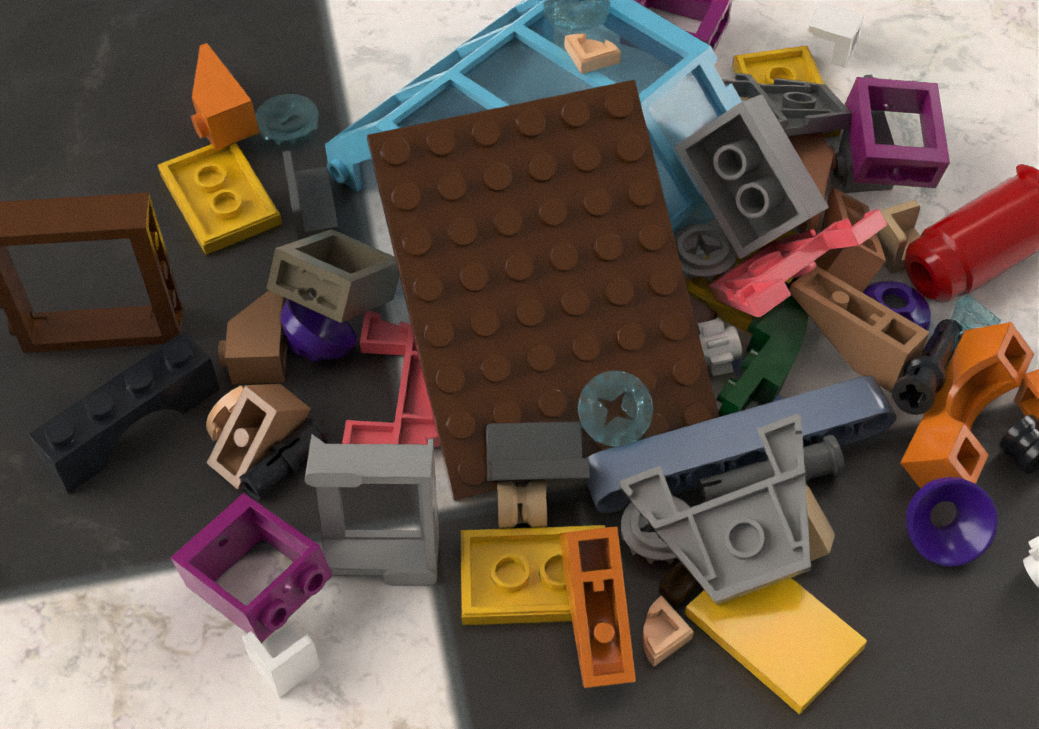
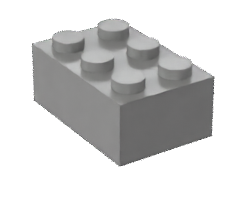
[674,94,829,259]

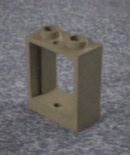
[266,229,399,323]

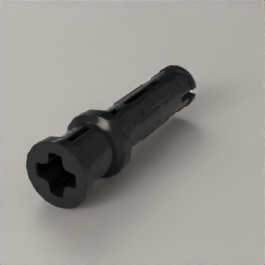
[892,319,963,415]

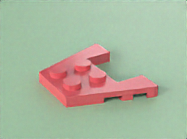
[709,209,887,317]
[342,311,440,447]

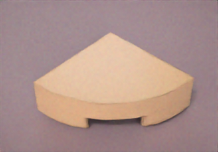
[564,34,621,74]
[206,386,243,442]
[642,596,694,667]

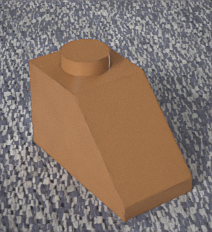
[218,290,288,384]
[207,384,311,489]

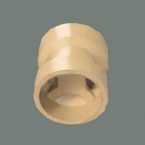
[497,480,547,529]

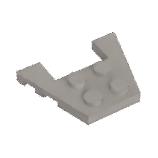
[619,413,811,605]

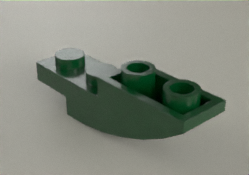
[716,276,809,417]

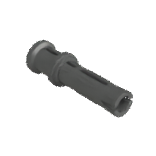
[698,435,845,503]

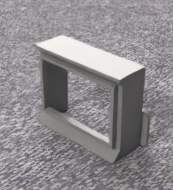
[305,434,440,586]

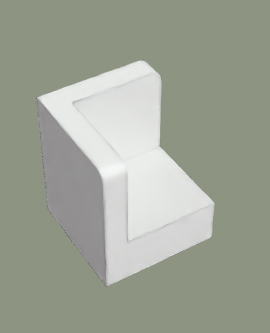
[807,2,864,68]
[242,624,321,698]

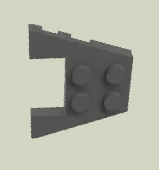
[722,73,852,136]

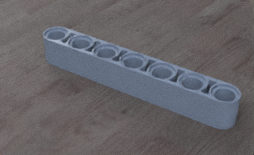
[584,376,896,513]

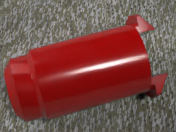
[905,164,1039,303]

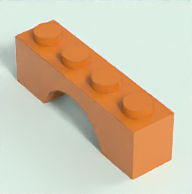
[900,322,1034,489]

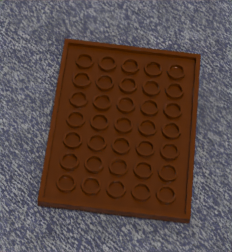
[367,79,719,500]

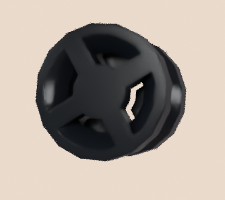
[999,414,1039,474]

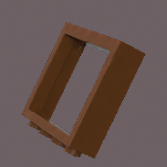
[0,192,184,353]

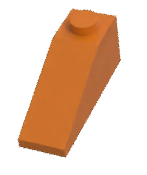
[191,43,260,150]
[560,527,636,688]

